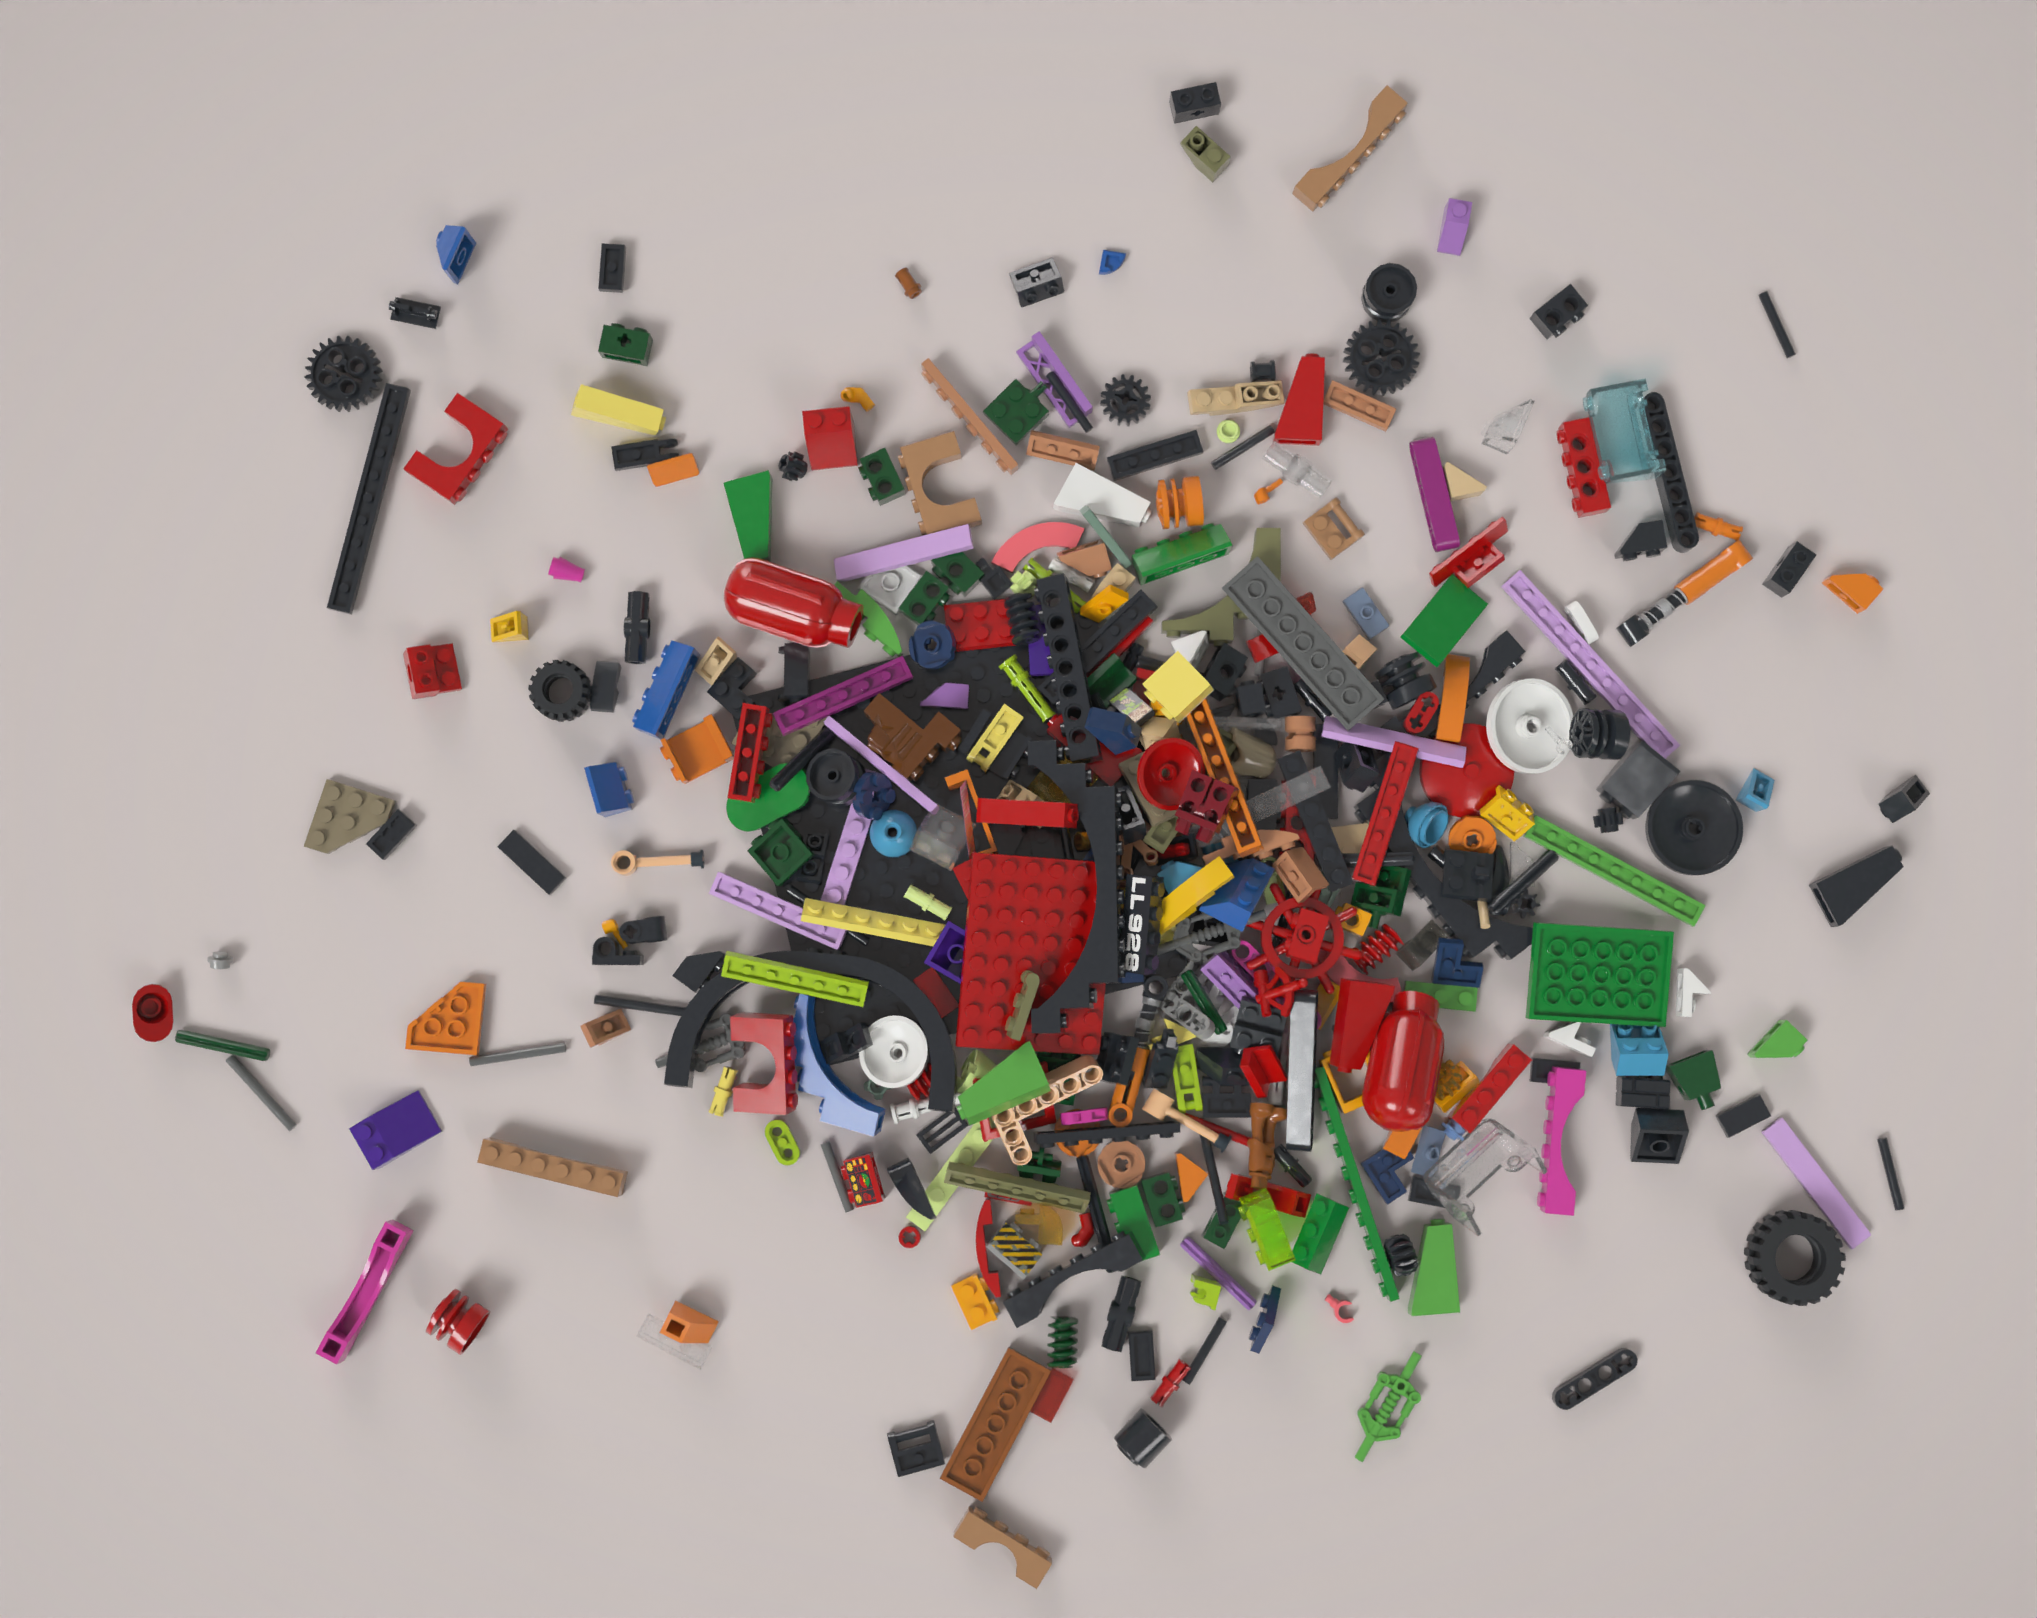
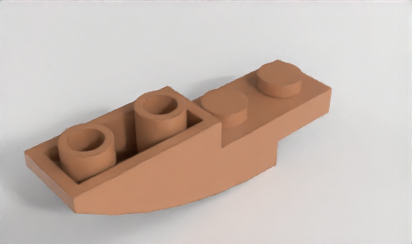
[1202,830,1300,866]

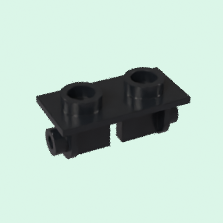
[389,297,441,329]

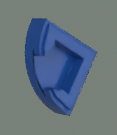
[1099,250,1126,275]

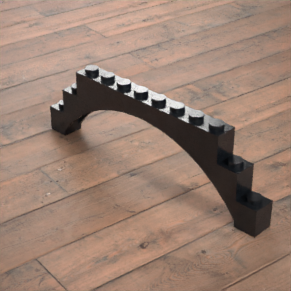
[1354,716,1533,960]
[1028,740,1126,1034]

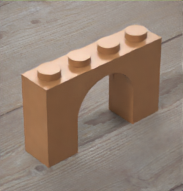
[898,431,982,536]

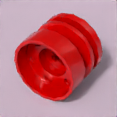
[426,1289,490,1355]

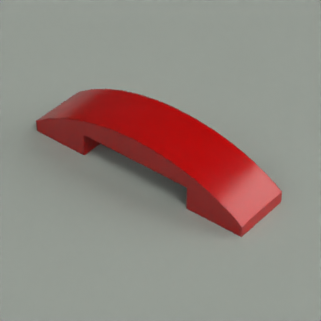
[976,1198,1001,1298]

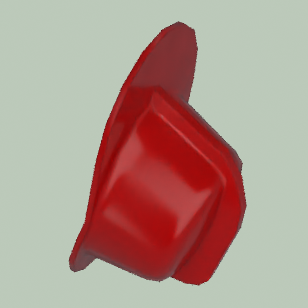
[132,984,173,1042]

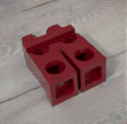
[1175,770,1239,844]

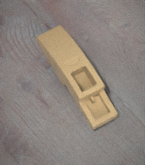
[1187,380,1285,416]

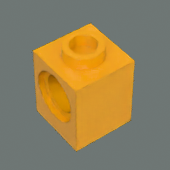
[1335,903,1372,937]

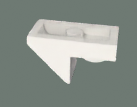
[1676,968,1711,1017]
[1543,1022,1596,1057]

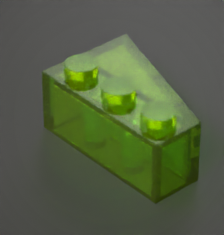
[1238,1187,1295,1271]

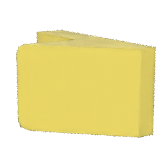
[1148,1018,1196,1052]

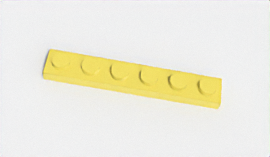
[801,898,946,946]

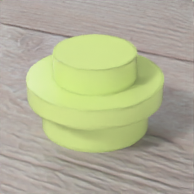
[1217,420,1240,443]

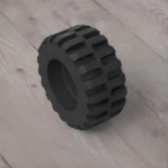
[1744,1210,1846,1306]

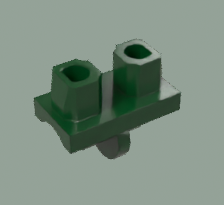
[1017,1145,1062,1183]

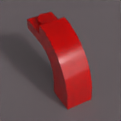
[1225,1173,1311,1218]

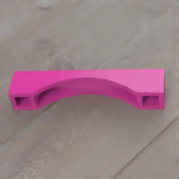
[1537,1066,1586,1216]
[316,1219,414,1365]

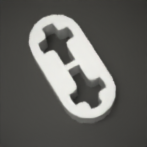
[1564,601,1599,645]

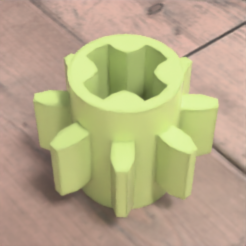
[1010,570,1037,599]

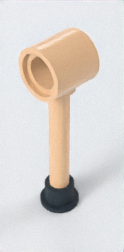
[611,850,704,876]
[1142,1089,1232,1153]

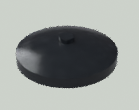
[1645,780,1743,876]

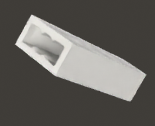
[1053,463,1152,527]

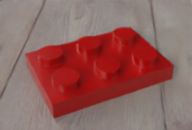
[944,599,1016,652]

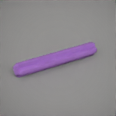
[1180,1236,1257,1310]

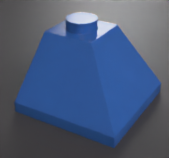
[436,225,476,285]

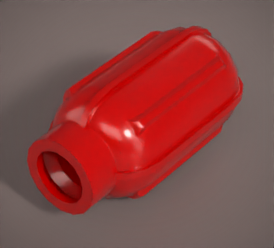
[724,557,864,648]
[1362,991,1444,1132]

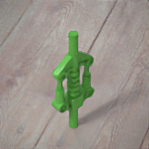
[1355,1351,1422,1462]

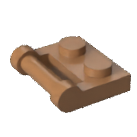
[1303,497,1365,560]

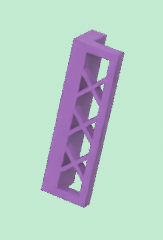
[1016,331,1093,428]
[1200,951,1259,1009]

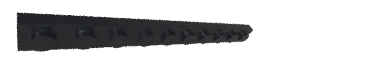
[327,383,411,615]

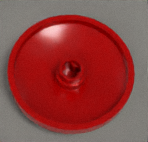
[1419,723,1515,818]

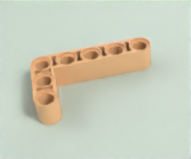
[992,1055,1103,1165]

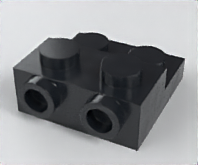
[1230,996,1287,1055]
[1092,1032,1140,1086]

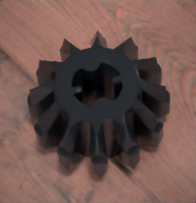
[1384,1234,1418,1277]

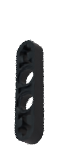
[1552,1348,1638,1410]

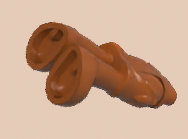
[1247,1103,1287,1190]

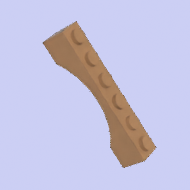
[1292,85,1408,212]
[477,1137,628,1197]

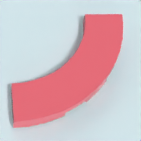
[991,522,1085,573]
[1318,949,1402,1003]

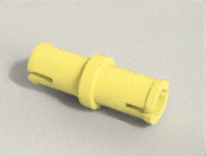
[708,1066,738,1117]

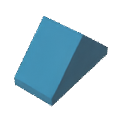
[1736,769,1774,812]

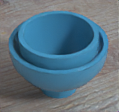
[1404,802,1448,848]
[870,810,917,857]

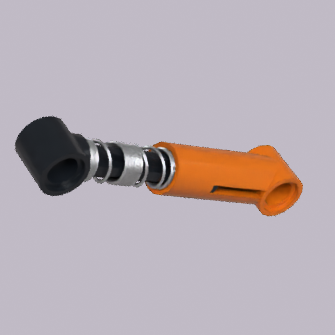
[1616,540,1753,647]
[1108,974,1168,1127]

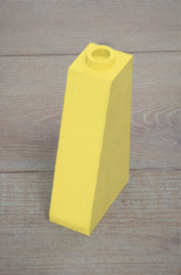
[571,384,666,435]

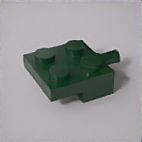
[983,379,1049,445]
[1350,866,1412,929]

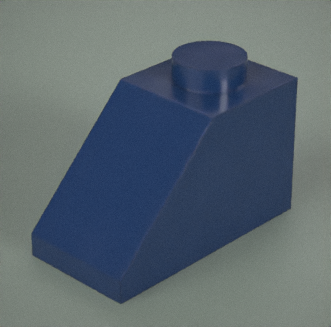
[1085,707,1142,755]

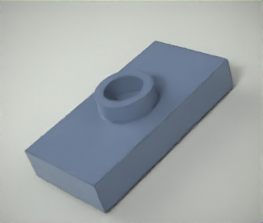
[1342,587,1389,640]
[1411,1125,1445,1178]

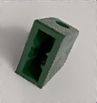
[1666,1050,1721,1110]

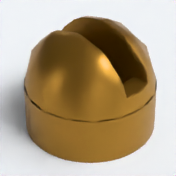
[1074,831,1091,851]

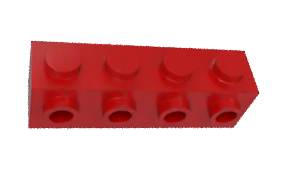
[727,703,773,803]

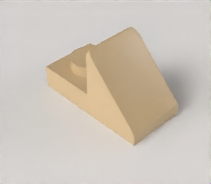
[695,636,737,686]

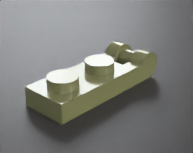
[1005,970,1040,1041]

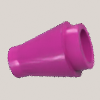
[548,557,585,583]

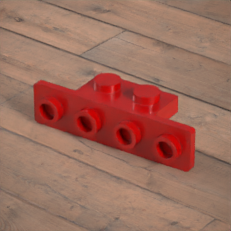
[1429,517,1508,588]

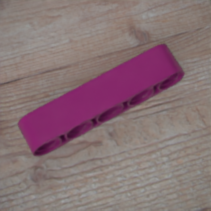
[1409,437,1460,552]

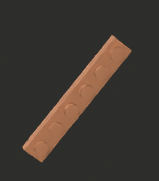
[921,358,1018,475]

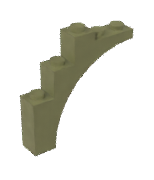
[1161,528,1281,647]

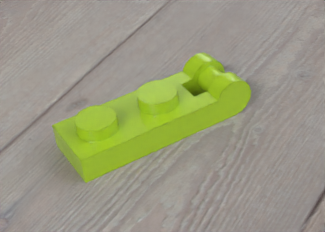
[1172,1044,1203,1113]

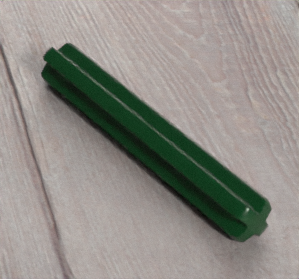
[175,1030,270,1061]

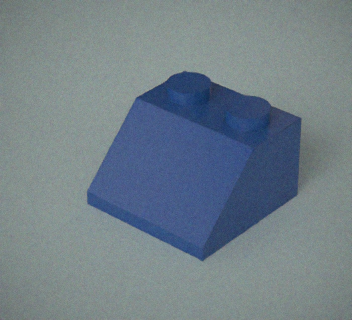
[584,762,634,818]

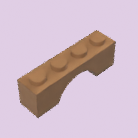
[953,1507,1052,1589]

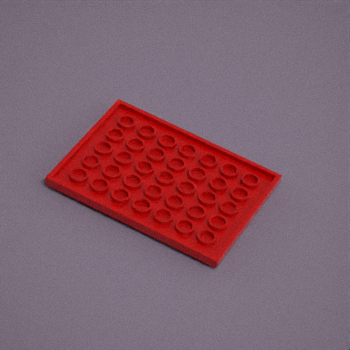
[956,852,1106,1055]

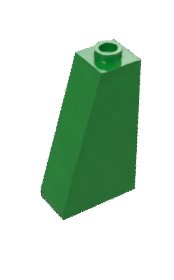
[723,470,772,562]

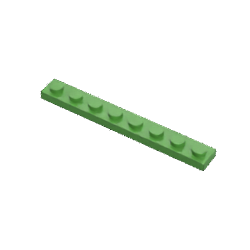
[1523,815,1706,927]

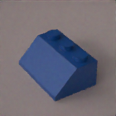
[1199,858,1275,932]

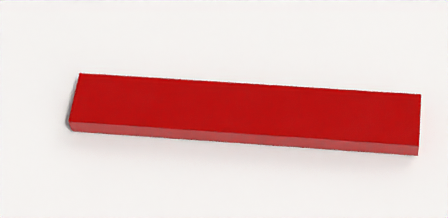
[1352,741,1419,886]

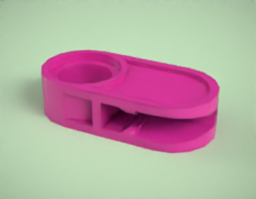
[1060,1107,1109,1125]

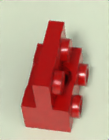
[403,643,462,699]

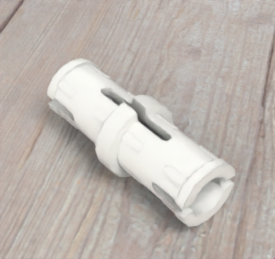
[1048,556,1096,593]

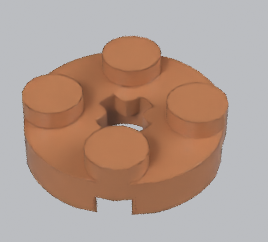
[1097,1140,1145,1189]

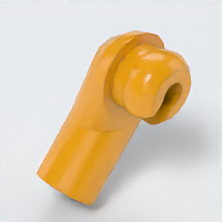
[840,387,875,412]

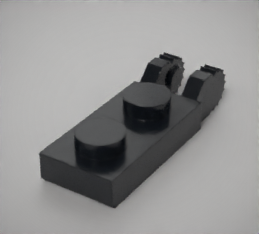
[611,439,680,471]

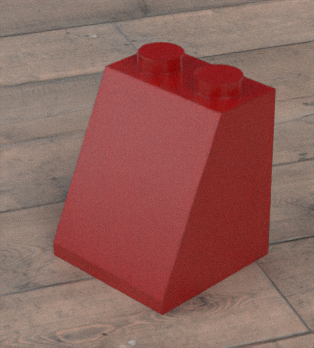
[802,406,858,471]

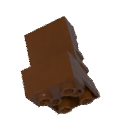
[864,693,962,782]

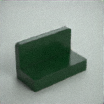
[1087,653,1138,709]

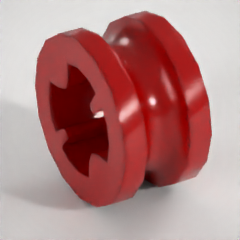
[898,1226,921,1248]

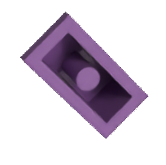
[1437,198,1472,256]

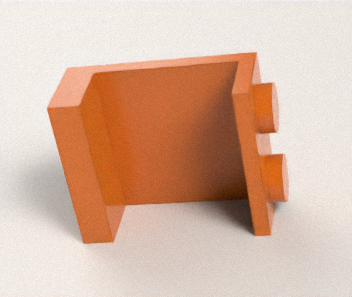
[660,714,734,784]

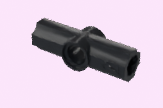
[623,591,651,664]
[1101,1275,1141,1352]

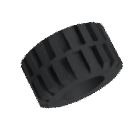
[528,660,592,722]

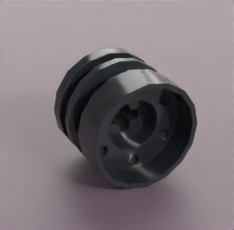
[1374,652,1437,710]
[1569,708,1630,760]

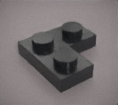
[707,657,757,721]

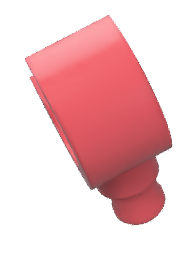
[1325,1294,1354,1323]

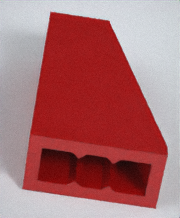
[1273,353,1325,446]
[1047,714,1143,786]
[976,798,1079,828]
[1329,978,1395,1073]

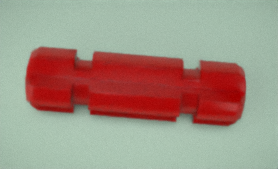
[1147,843,1190,860]

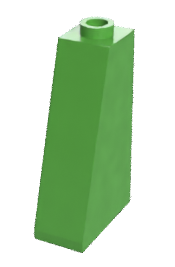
[956,1041,1051,1126]
[1408,1219,1460,1316]

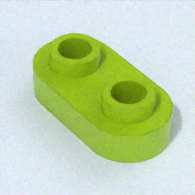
[765,1119,800,1165]

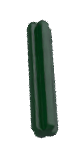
[1181,969,1227,1035]

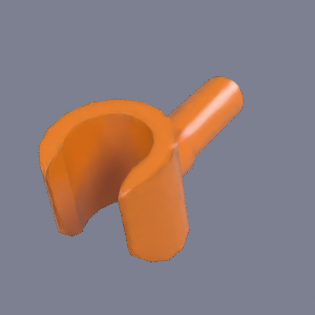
[1254,478,1283,505]

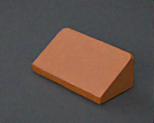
[647,453,699,487]

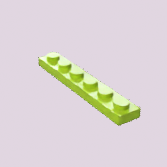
[721,951,869,1007]

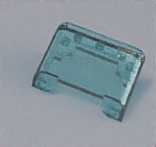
[1583,378,1666,484]

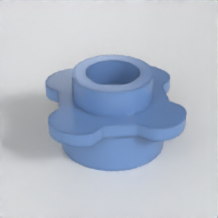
[1442,1119,1466,1141]

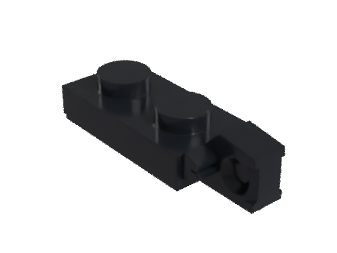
[1142,1029,1179,1089]

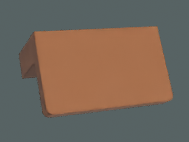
[1272,847,1329,903]

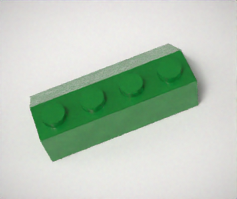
[1131,523,1233,586]

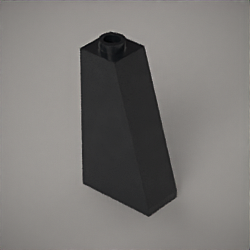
[1809,846,1904,927]

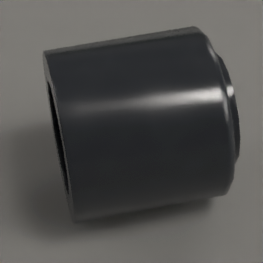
[1114,1408,1172,1468]

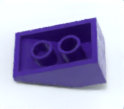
[349,1090,443,1170]

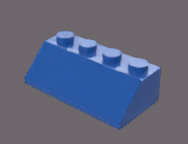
[632,640,700,740]

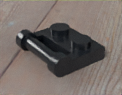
[1028,826,1077,860]
[887,1420,945,1477]

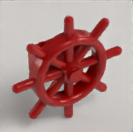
[1246,883,1362,998]

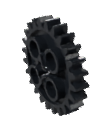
[1343,319,1420,396]
[304,336,383,412]

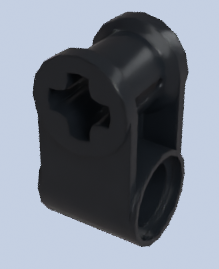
[619,916,667,944]

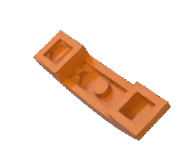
[1436,654,1470,742]

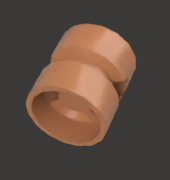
[1285,716,1316,752]

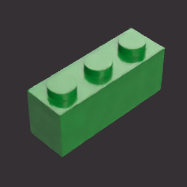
[1106,1184,1160,1261]
[1288,1193,1349,1274]

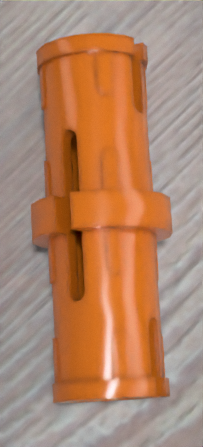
[1694,512,1743,541]

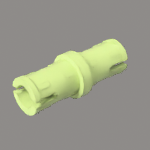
[904,884,952,921]

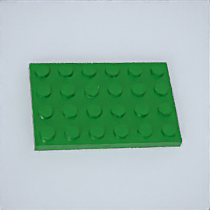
[1525,922,1674,1027]

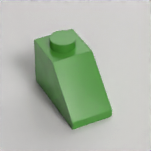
[1747,1020,1808,1058]

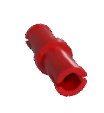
[1150,1359,1191,1408]

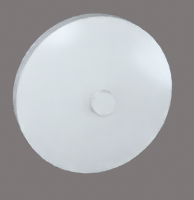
[1486,678,1573,774]

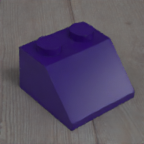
[924,921,965,984]

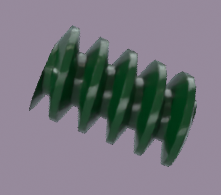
[1047,1316,1078,1368]

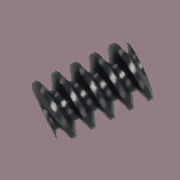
[1004,593,1041,646]

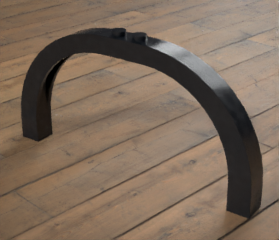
[664,948,957,1113]

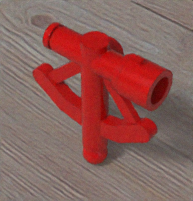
[1253,966,1308,1017]

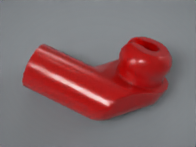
[1071,1212,1094,1248]

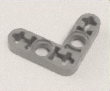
[1160,956,1215,1040]

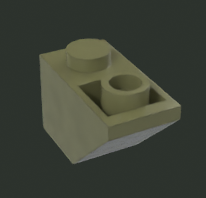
[1180,126,1231,183]

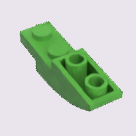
[835,582,903,657]

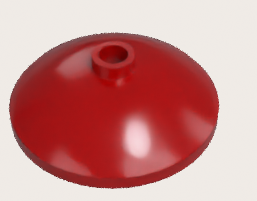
[1137,737,1205,811]

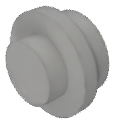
[208,951,233,969]

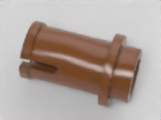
[895,267,922,299]

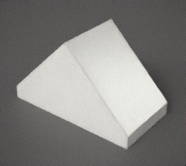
[1171,631,1209,669]

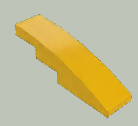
[1159,856,1234,935]

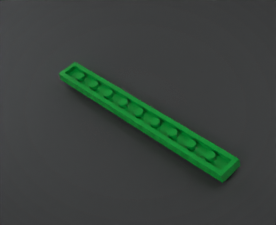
[1315,1066,1400,1302]

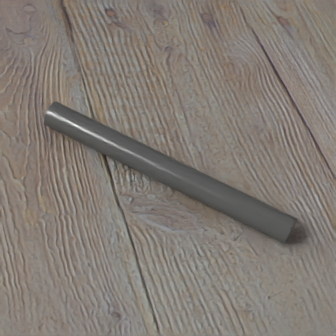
[469,1043,566,1066]
[226,1055,297,1131]

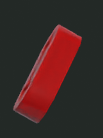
[1404,692,1439,734]

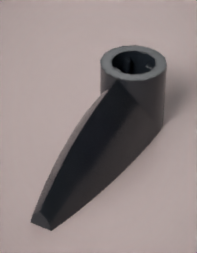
[1487,845,1511,916]
[887,1157,937,1220]

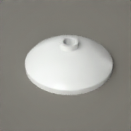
[859,1015,929,1088]

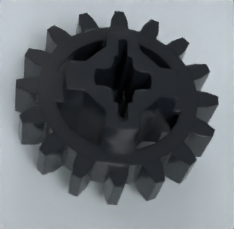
[1100,374,1151,427]

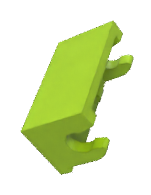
[1190,1275,1221,1310]

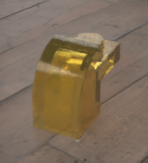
[1015,1204,1063,1245]

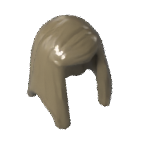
[1228,727,1277,779]

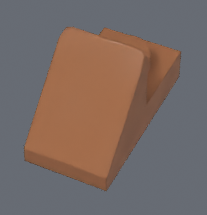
[580,1009,631,1048]

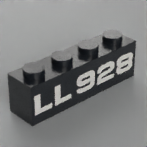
[1121,874,1165,975]

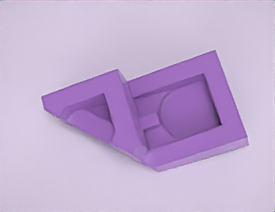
[920,683,969,709]

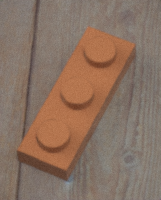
[1323,380,1396,432]
[1026,430,1100,471]

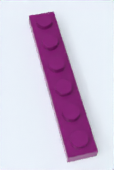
[773,656,913,736]

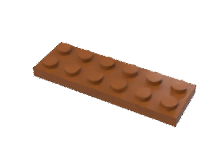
[940,1347,1051,1502]

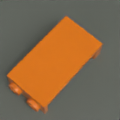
[945,770,998,854]

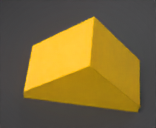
[490,611,529,642]

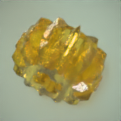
[1436,1059,1463,1100]

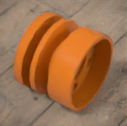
[1156,476,1204,530]

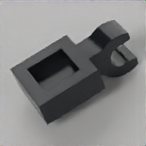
[975,557,1012,600]

